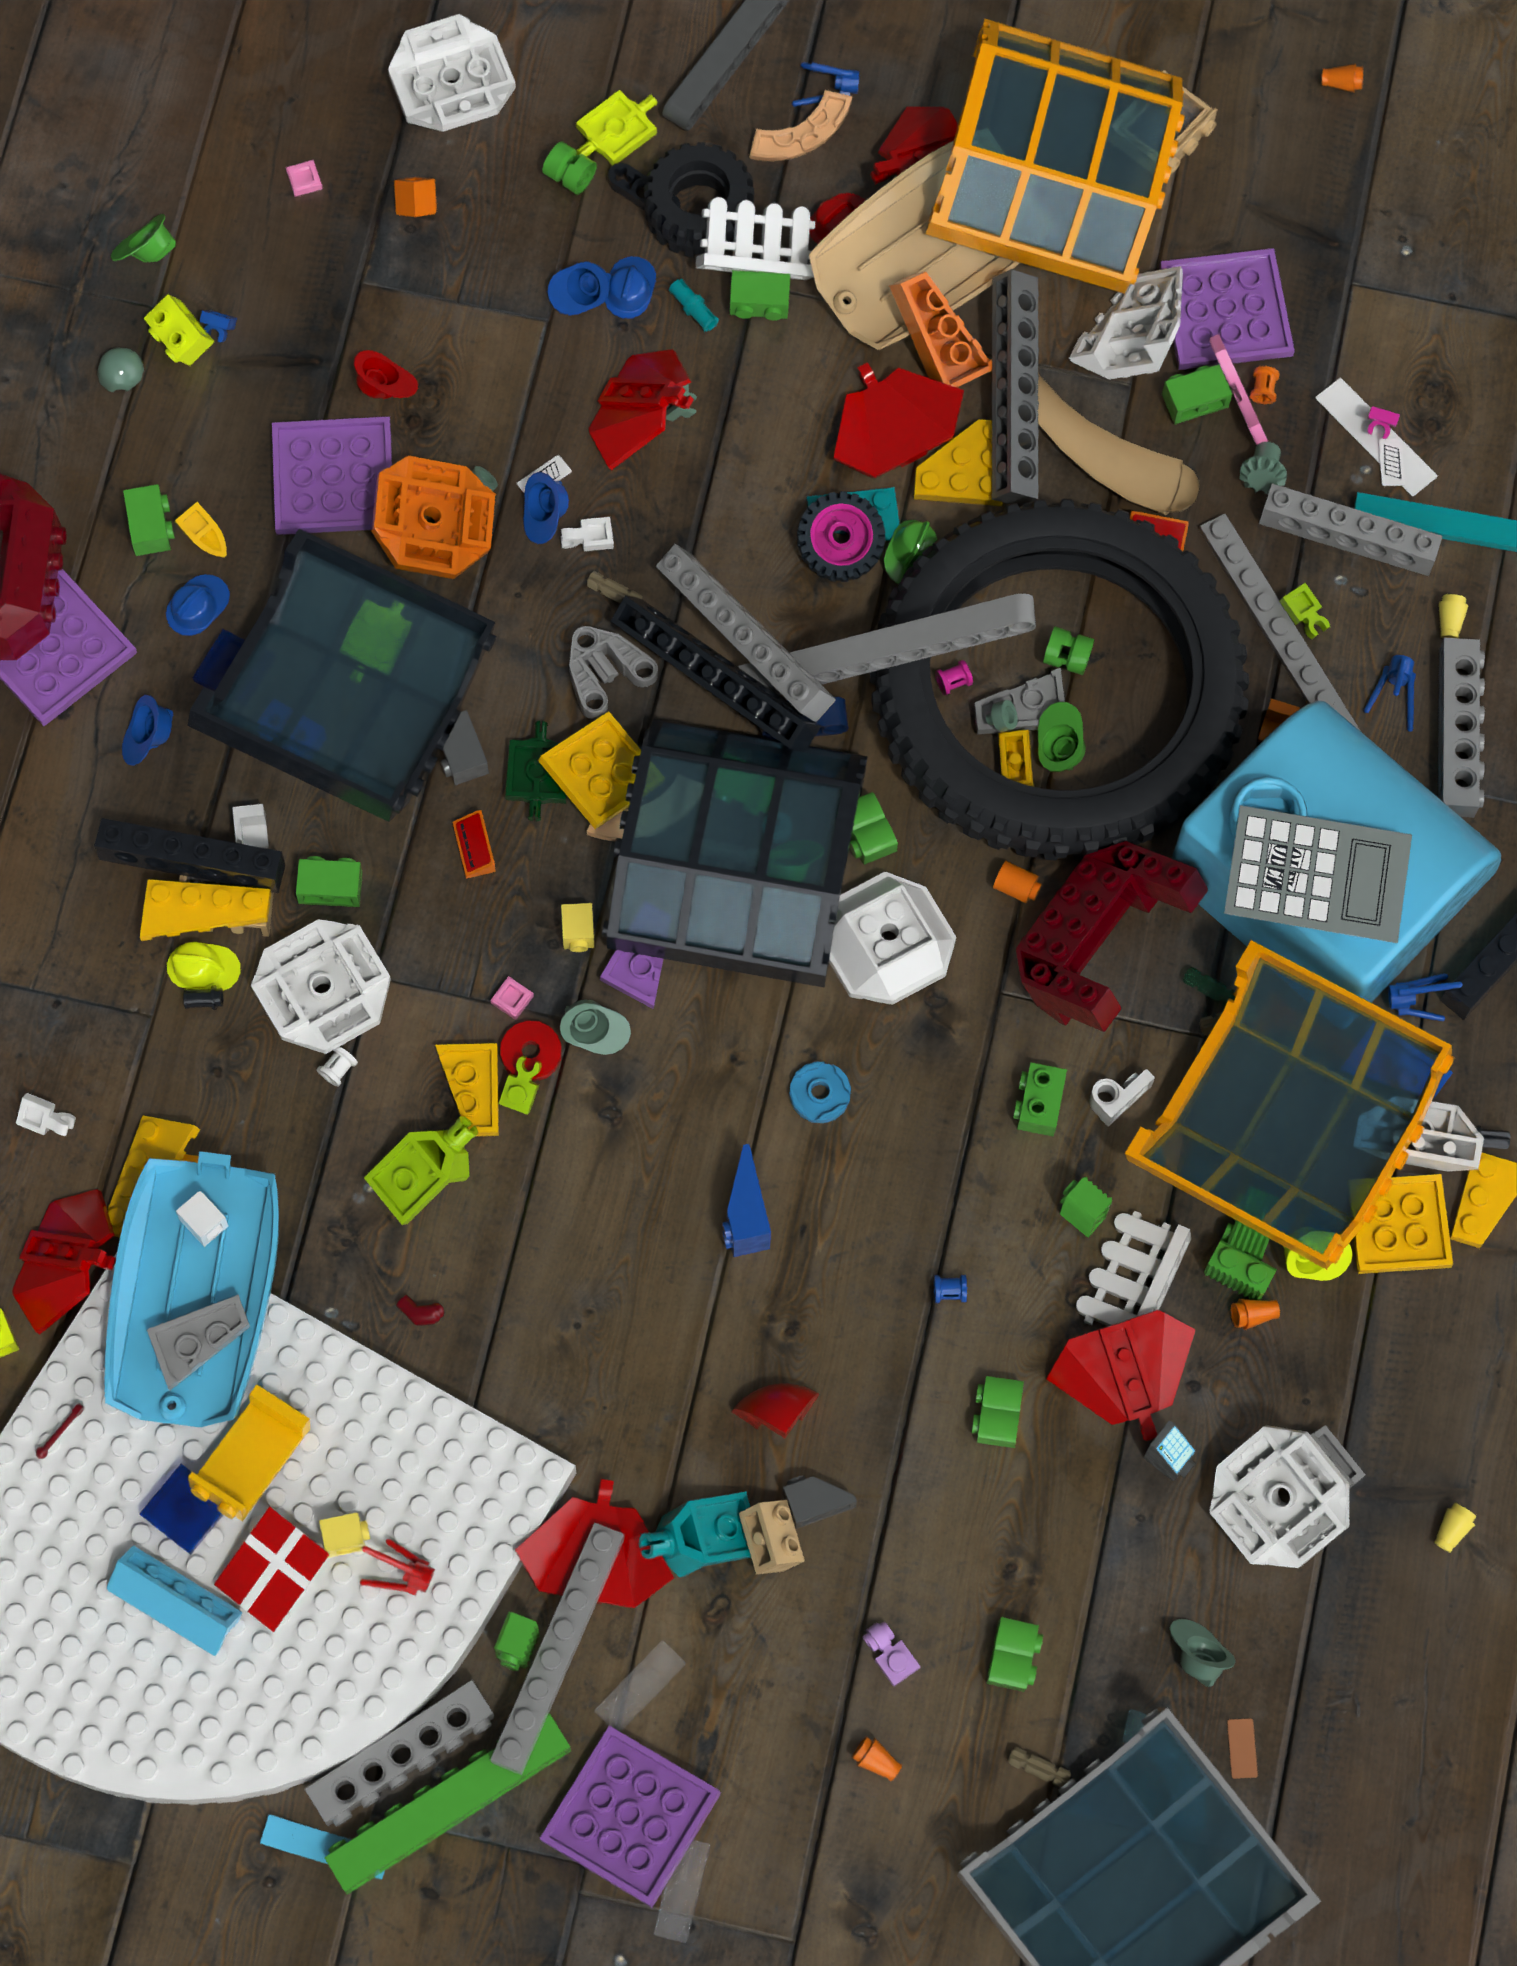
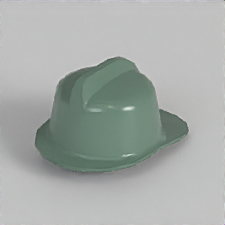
[559,999,631,1055]
[1170,1619,1236,1687]

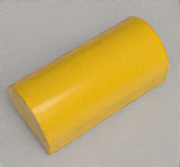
[998,729,1034,787]

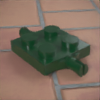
[505,721,567,821]

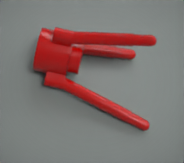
[360,1539,435,1596]

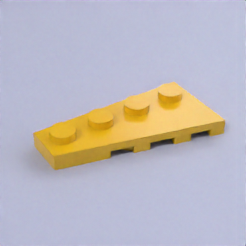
[107,1115,200,1237]

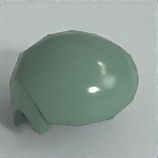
[97,348,144,392]

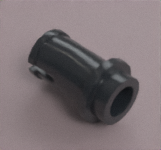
[183,985,224,1010]

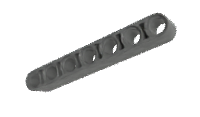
[662,0,789,131]

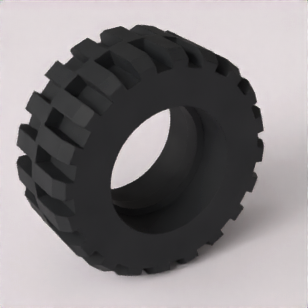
[644,142,754,257]

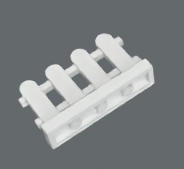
[696,197,815,280]
[1076,1211,1191,1326]

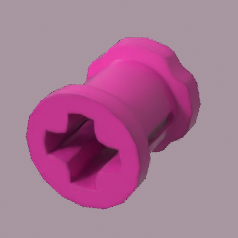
[935,660,973,696]

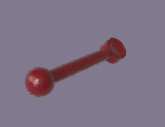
[35,1403,85,1459]

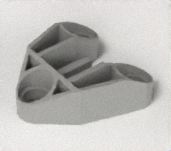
[569,626,658,719]

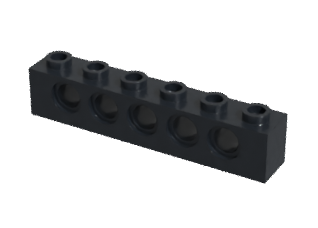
[94,818,286,893]

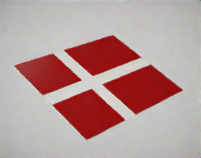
[214,1506,330,1633]

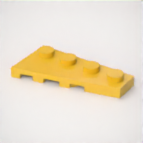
[140,879,271,941]

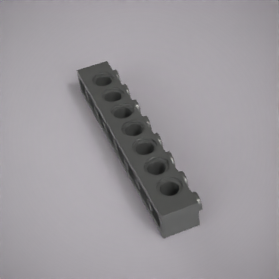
[992,269,1039,507]

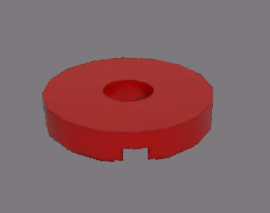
[500,1021,562,1081]

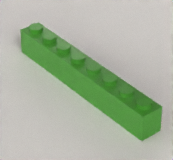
[324,1713,571,1895]

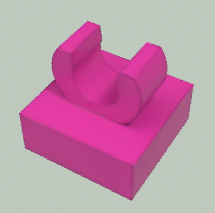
[1367,406,1400,439]

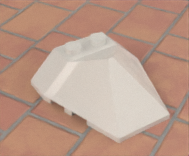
[1070,266,1183,379]

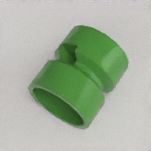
[543,141,597,195]
[1043,627,1095,676]

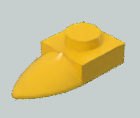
[174,502,227,557]

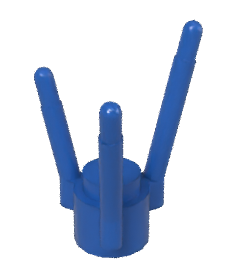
[792,63,859,106]
[1364,655,1416,732]
[1388,973,1463,1021]

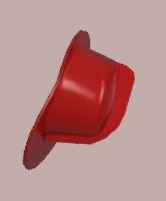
[809,193,866,244]
[354,350,418,399]

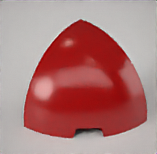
[732,1383,819,1439]

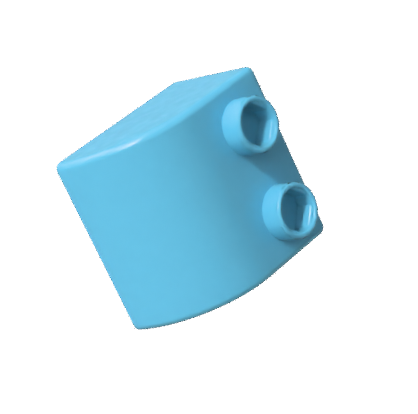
[1171,701,1501,1028]

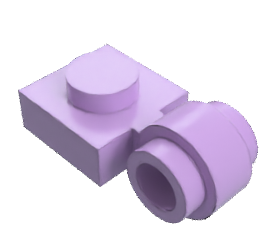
[863,1621,920,1687]

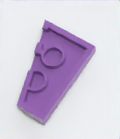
[600,901,672,1009]

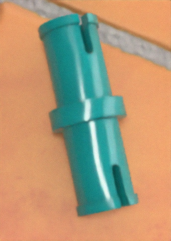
[669,278,719,332]

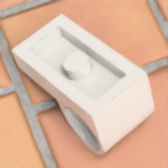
[1089,1069,1155,1126]

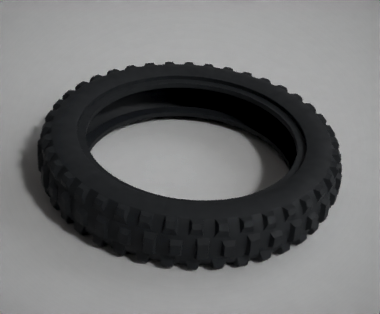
[870,499,1249,860]

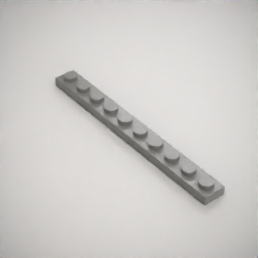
[1199,514,1360,730]

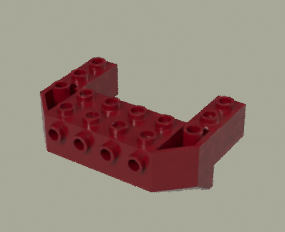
[0,474,67,660]
[1016,841,1208,1032]

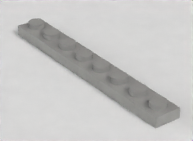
[490,1523,625,1775]

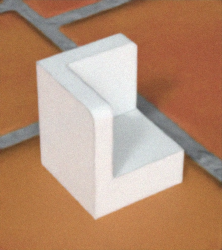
[232,804,269,849]
[176,1191,228,1247]

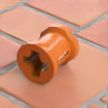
[1250,366,1280,404]

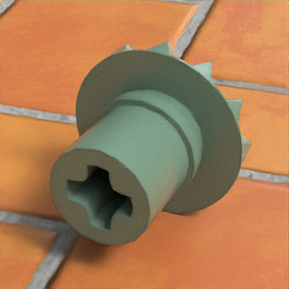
[1240,442,1287,494]

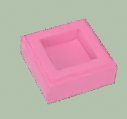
[286,160,322,197]
[491,976,534,1020]

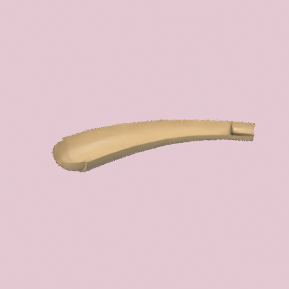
[1038,373,1199,515]

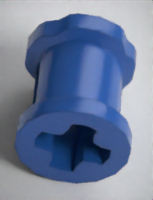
[934,1275,967,1303]

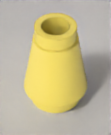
[1439,594,1468,639]
[1434,1503,1476,1553]

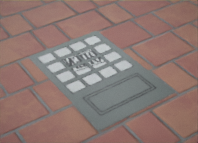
[1224,805,1412,943]

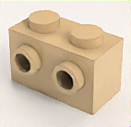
[739,1500,805,1575]

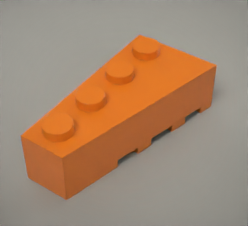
[889,272,992,387]

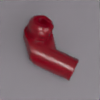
[396,1295,445,1326]

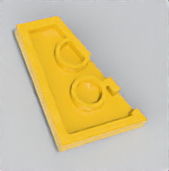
[435,1043,499,1136]
[1450,1152,1517,1248]

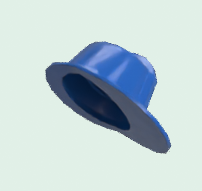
[605,256,656,319]
[548,261,612,315]
[524,472,569,544]
[166,574,230,636]
[122,695,173,766]

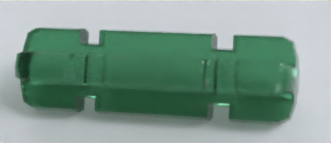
[1183,967,1235,1006]

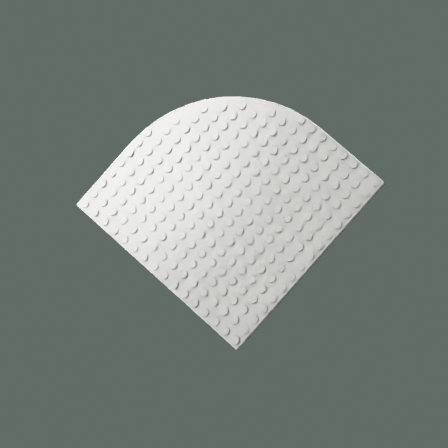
[0,1253,576,1805]

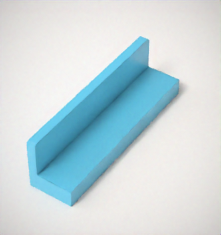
[107,1545,243,1656]

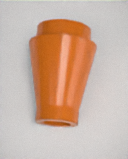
[1322,64,1363,93]
[1231,1299,1280,1330]
[852,1736,902,1782]

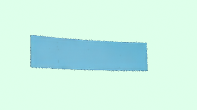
[260,1814,385,1879]

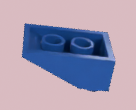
[722,1144,771,1257]

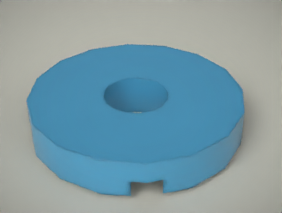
[789,1061,851,1123]

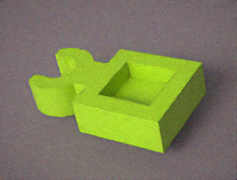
[1279,583,1330,639]
[498,1056,542,1114]

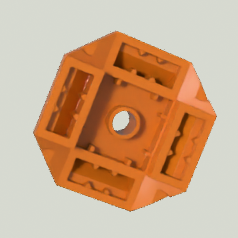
[371,456,496,579]

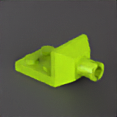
[364,1116,478,1225]

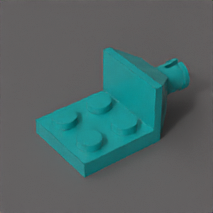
[639,1492,751,1578]

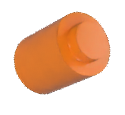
[993,861,1042,903]

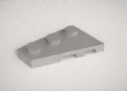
[974,668,1065,735]
[147,1295,250,1391]

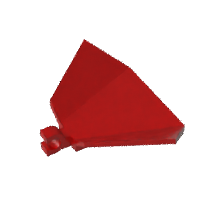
[870,107,958,184]
[589,349,694,470]
[833,362,964,478]
[12,1189,116,1335]
[1046,1310,1195,1441]
[515,1479,674,1609]

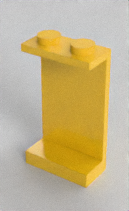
[188,1384,310,1522]

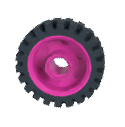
[797,491,885,582]

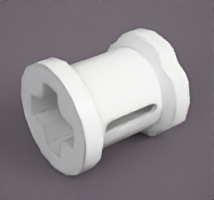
[317,1046,358,1087]

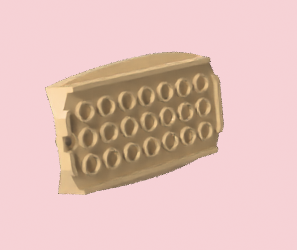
[809,129,1055,350]

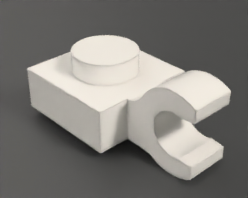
[560,517,614,551]
[16,1093,76,1136]

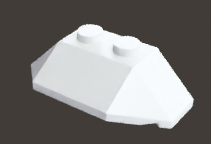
[1353,1095,1484,1172]

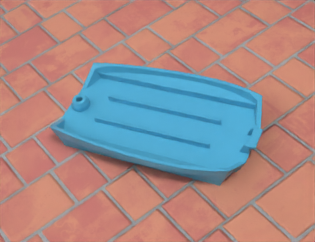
[105,1152,279,1428]

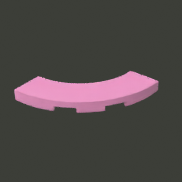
[1209,334,1268,445]

